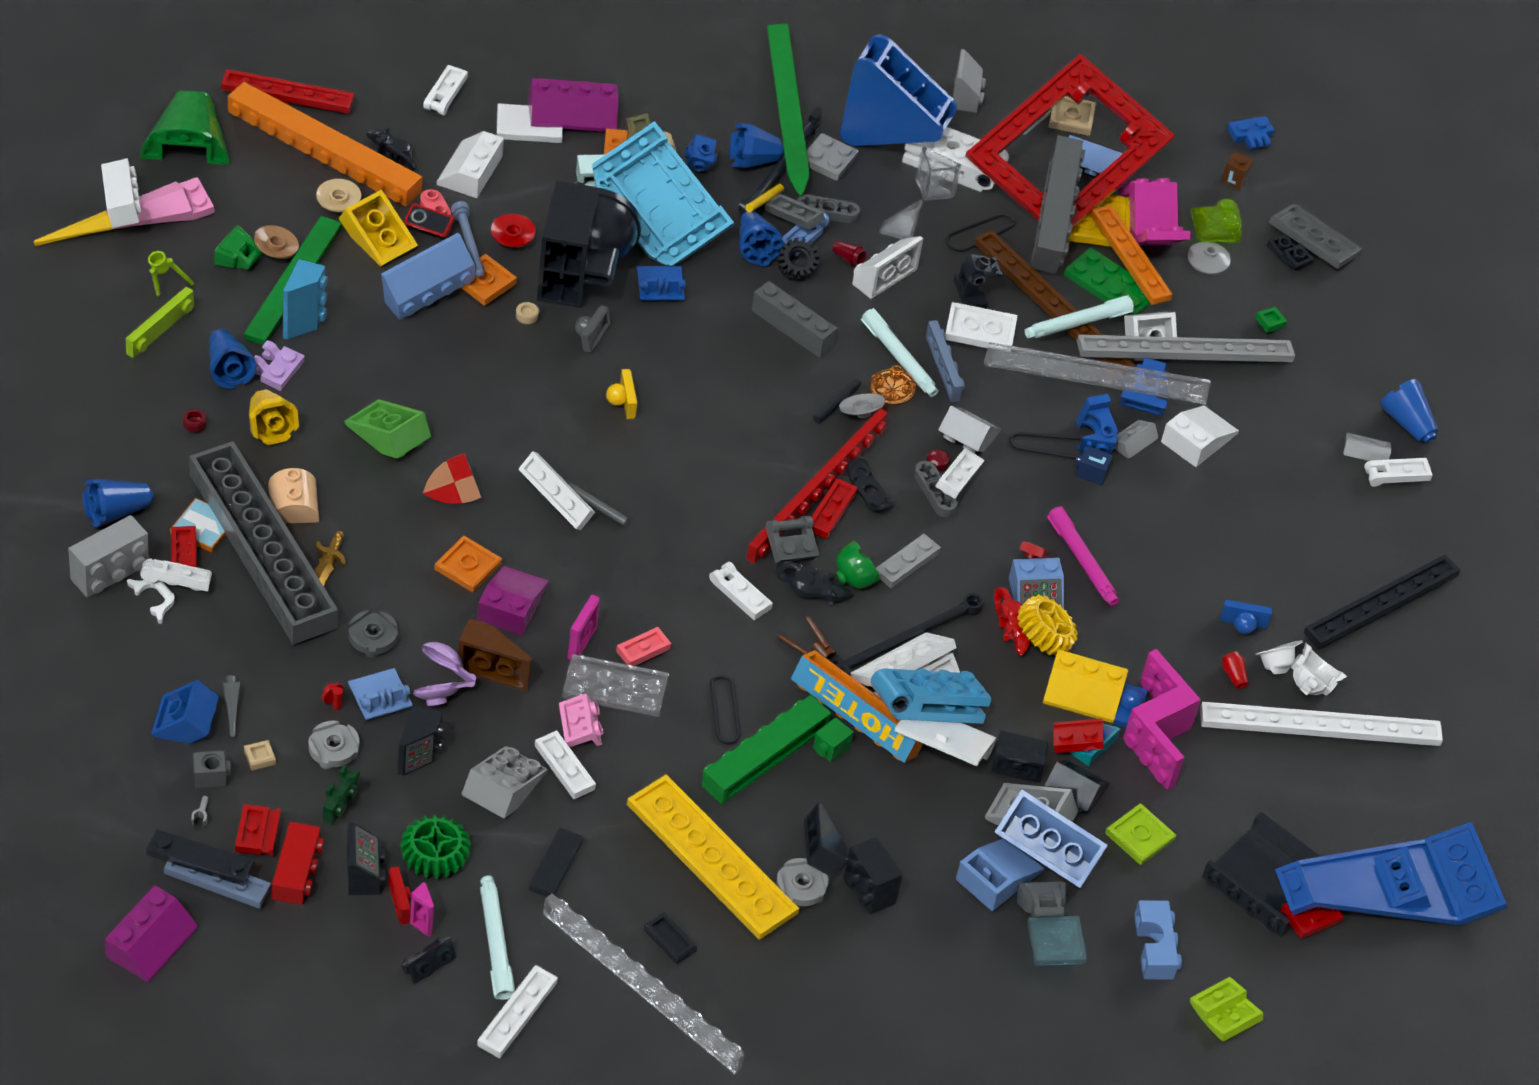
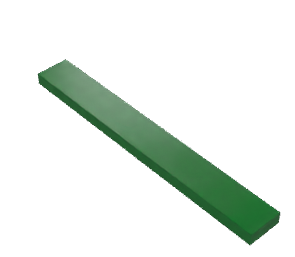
[244,216,342,345]

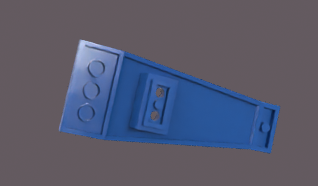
[1275,822,1508,925]

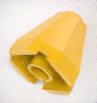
[249,389,299,445]

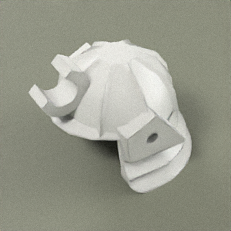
[1291,643,1347,696]

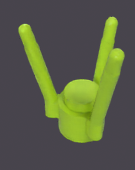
[148,251,194,296]

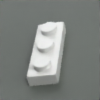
[935,448,984,499]
[535,730,596,800]

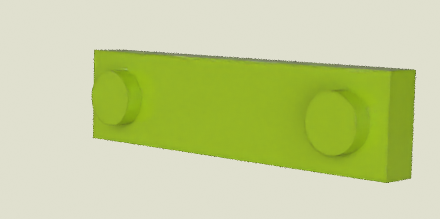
[126,287,194,358]

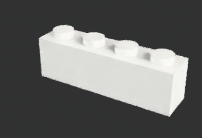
[101,158,142,228]

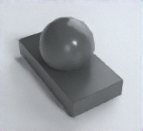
[575,305,611,353]

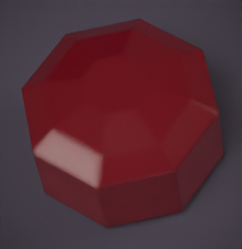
[183,409,206,432]
[926,449,950,472]

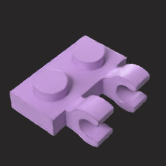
[254,341,305,391]

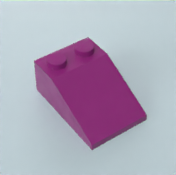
[477,566,549,636]

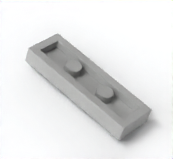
[876,534,941,588]

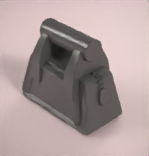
[1017,882,1067,918]

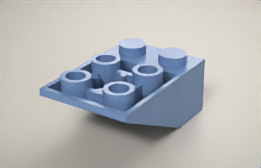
[956,838,1044,911]

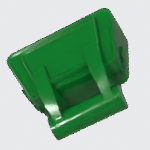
[214,225,263,270]

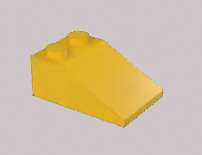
[339,189,418,267]

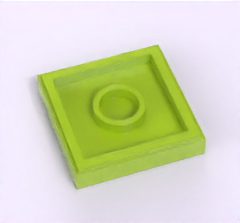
[1105,803,1176,865]

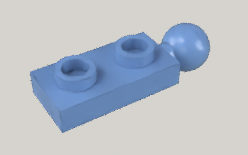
[782,211,829,257]

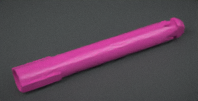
[1047,506,1119,606]

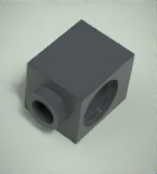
[193,750,231,788]

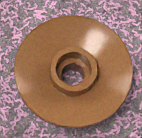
[254,225,299,259]

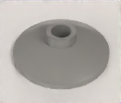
[1187,242,1231,275]
[839,393,885,418]

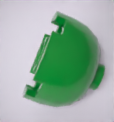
[835,540,880,589]

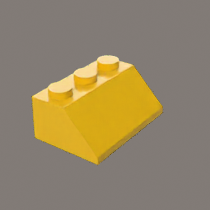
[1043,649,1128,723]

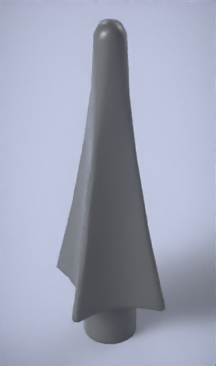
[222,675,240,738]

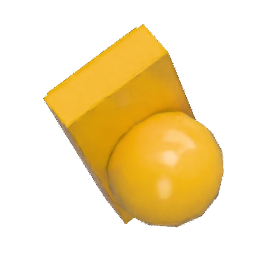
[606,369,637,419]

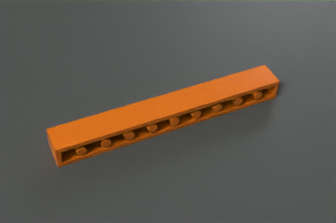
[228,82,422,207]

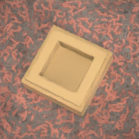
[244,740,276,771]

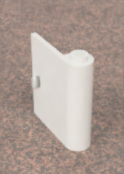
[894,720,997,766]

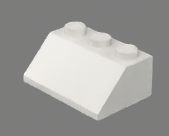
[436,131,504,198]
[852,236,923,299]

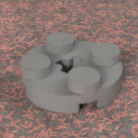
[308,721,359,769]
[776,858,828,906]

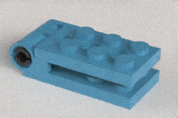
[871,668,992,724]

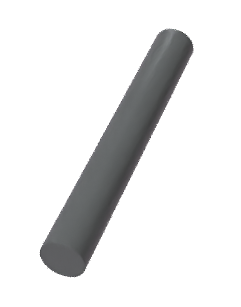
[569,483,629,526]

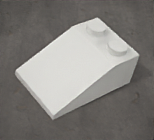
[1161,406,1239,467]

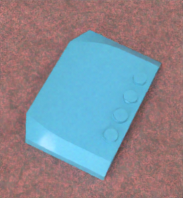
[592,121,734,266]

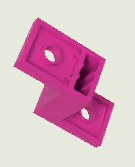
[1118,178,1190,245]
[1123,649,1201,790]

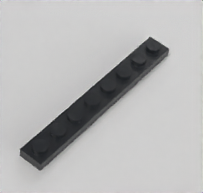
[1304,554,1460,649]

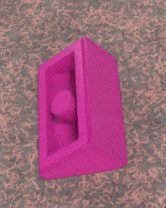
[410,882,434,937]

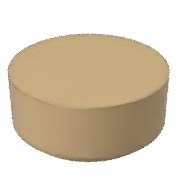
[516,302,539,324]

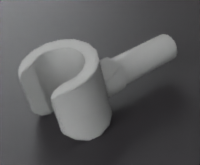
[191,796,209,827]

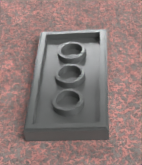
[1269,204,1362,269]

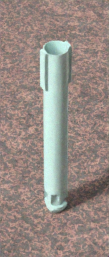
[1025,295,1133,338]
[861,308,939,397]
[480,876,515,1000]

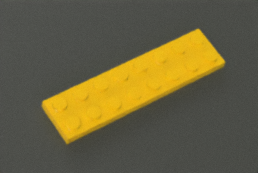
[627,774,799,940]

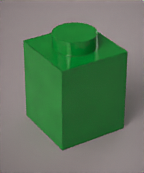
[813,717,854,763]

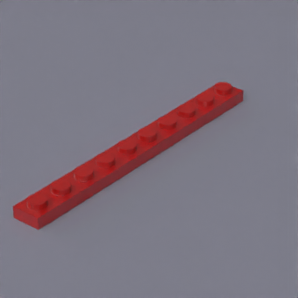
[747,408,888,564]

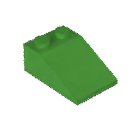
[345,399,431,458]

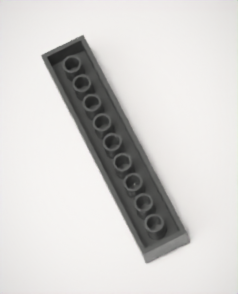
[189,441,338,645]

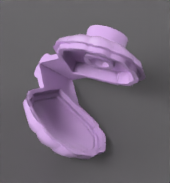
[412,642,476,706]

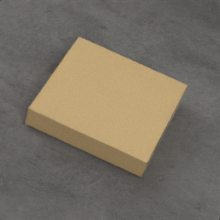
[1048,96,1096,136]

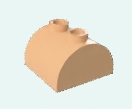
[268,468,319,524]

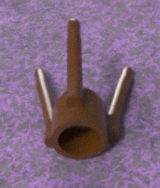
[778,616,837,659]

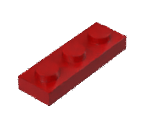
[811,478,858,539]

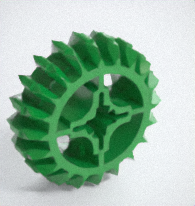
[401,813,471,880]

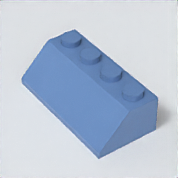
[381,233,476,320]
[995,790,1108,888]

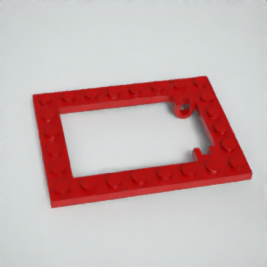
[965,54,1175,229]

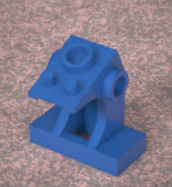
[1119,357,1168,417]
[1076,394,1118,454]

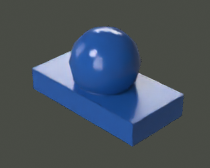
[1220,599,1272,634]
[1113,683,1148,728]

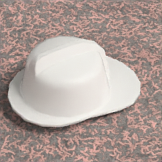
[1256,640,1303,674]

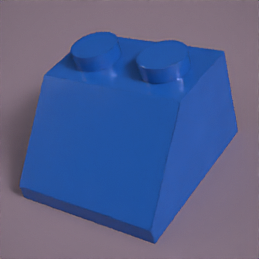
[151,679,219,743]

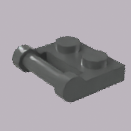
[766,516,819,564]

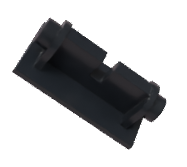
[401,936,456,984]

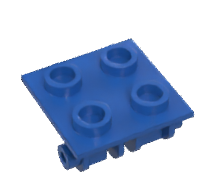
[637,266,685,300]

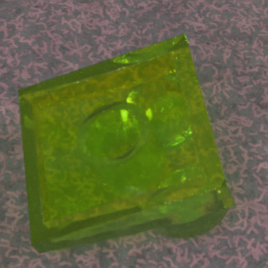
[1191,199,1242,242]

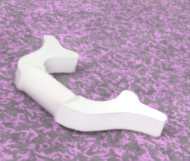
[127,579,175,624]

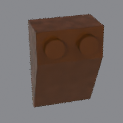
[458,618,532,692]

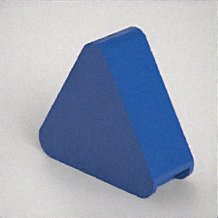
[840,35,957,146]

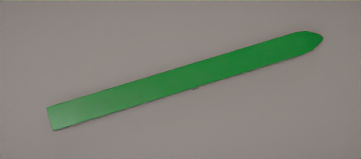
[767,24,809,197]

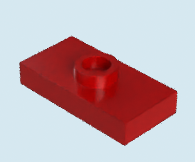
[171,526,197,568]
[1020,541,1049,559]
[388,866,411,925]

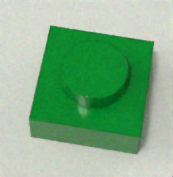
[1255,307,1287,333]

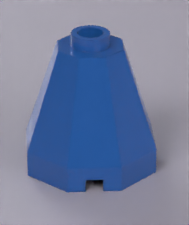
[729,123,784,168]

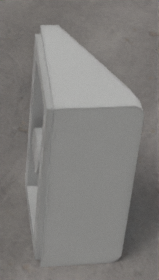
[1114,420,1158,458]
[1343,433,1392,461]

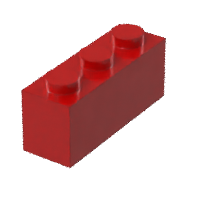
[272,822,324,905]

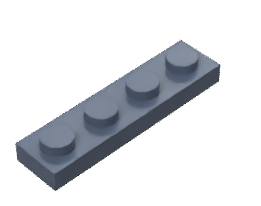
[926,320,965,402]
[164,862,271,909]

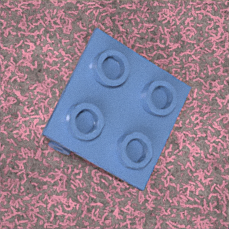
[348,668,413,720]

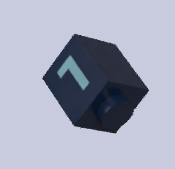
[1075,446,1113,486]

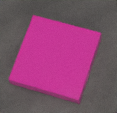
[568,595,600,662]

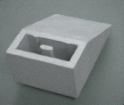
[461,746,548,818]

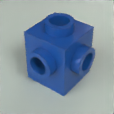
[684,134,717,172]

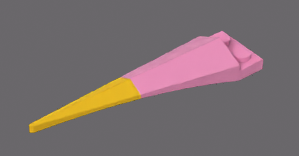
[34,177,215,246]

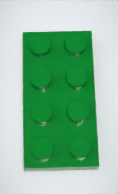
[1064,247,1151,316]

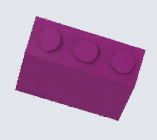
[105,885,198,983]

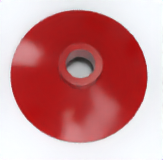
[491,214,536,247]

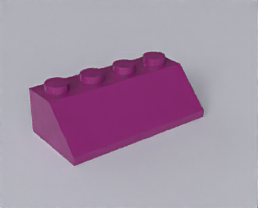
[528,78,618,132]

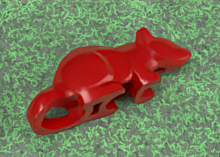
[994,587,1031,656]

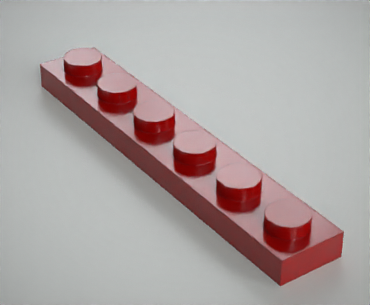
[221,69,354,114]

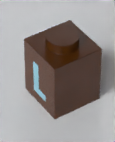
[1221,151,1254,190]

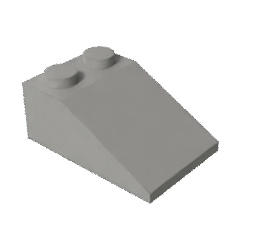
[985,783,1078,825]

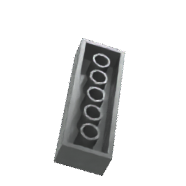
[1030,135,1085,274]

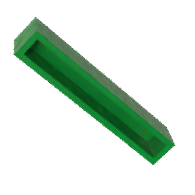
[701,695,831,804]

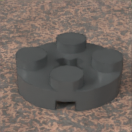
[348,610,398,658]

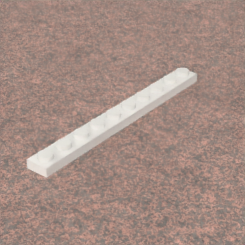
[1200,702,1443,746]

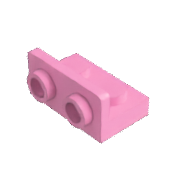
[559,693,603,748]

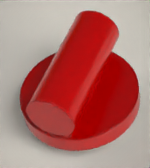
[321,682,344,710]

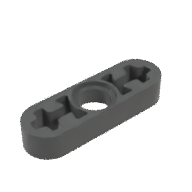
[797,194,860,224]
[914,461,957,518]

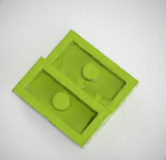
[1190,977,1263,1042]

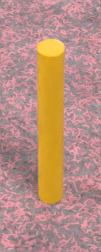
[745,184,784,212]

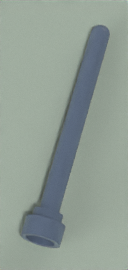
[451,201,484,277]

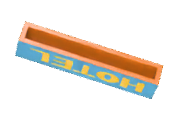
[791,650,923,763]

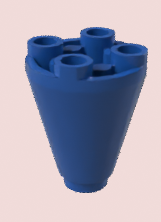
[739,211,784,266]

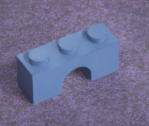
[1134,900,1182,980]

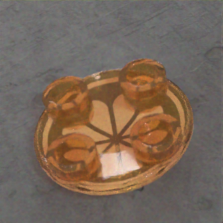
[870,365,916,404]

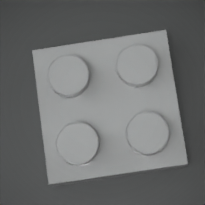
[806,133,859,181]

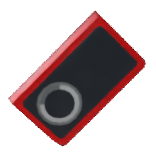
[404,203,455,238]

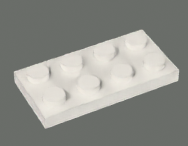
[851,632,957,687]

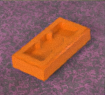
[604,128,628,155]

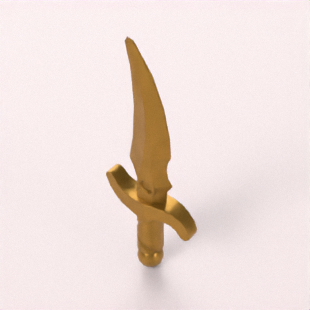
[314,531,345,586]

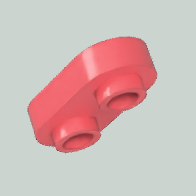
[420,189,451,215]

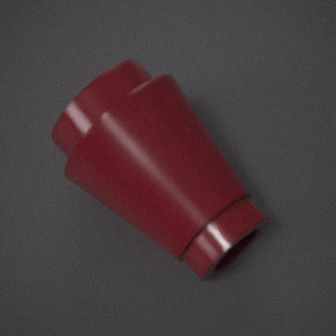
[832,240,866,266]

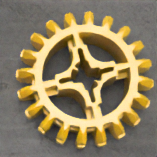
[1017,594,1078,656]

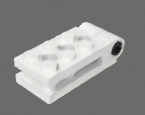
[902,127,1009,192]

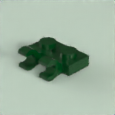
[323,765,360,825]

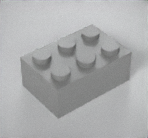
[68,515,149,598]

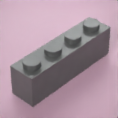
[752,281,837,358]

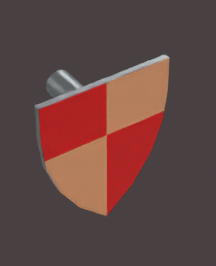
[423,453,482,504]

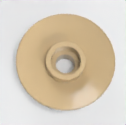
[316,179,361,212]

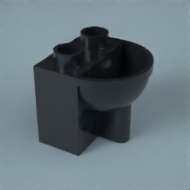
[537,180,642,308]

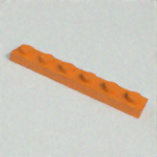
[1091,205,1172,305]

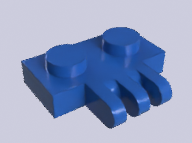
[1227,116,1275,150]

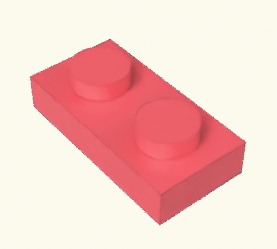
[616,627,671,668]

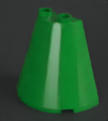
[140,90,230,165]

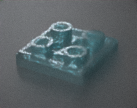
[1027,916,1087,966]

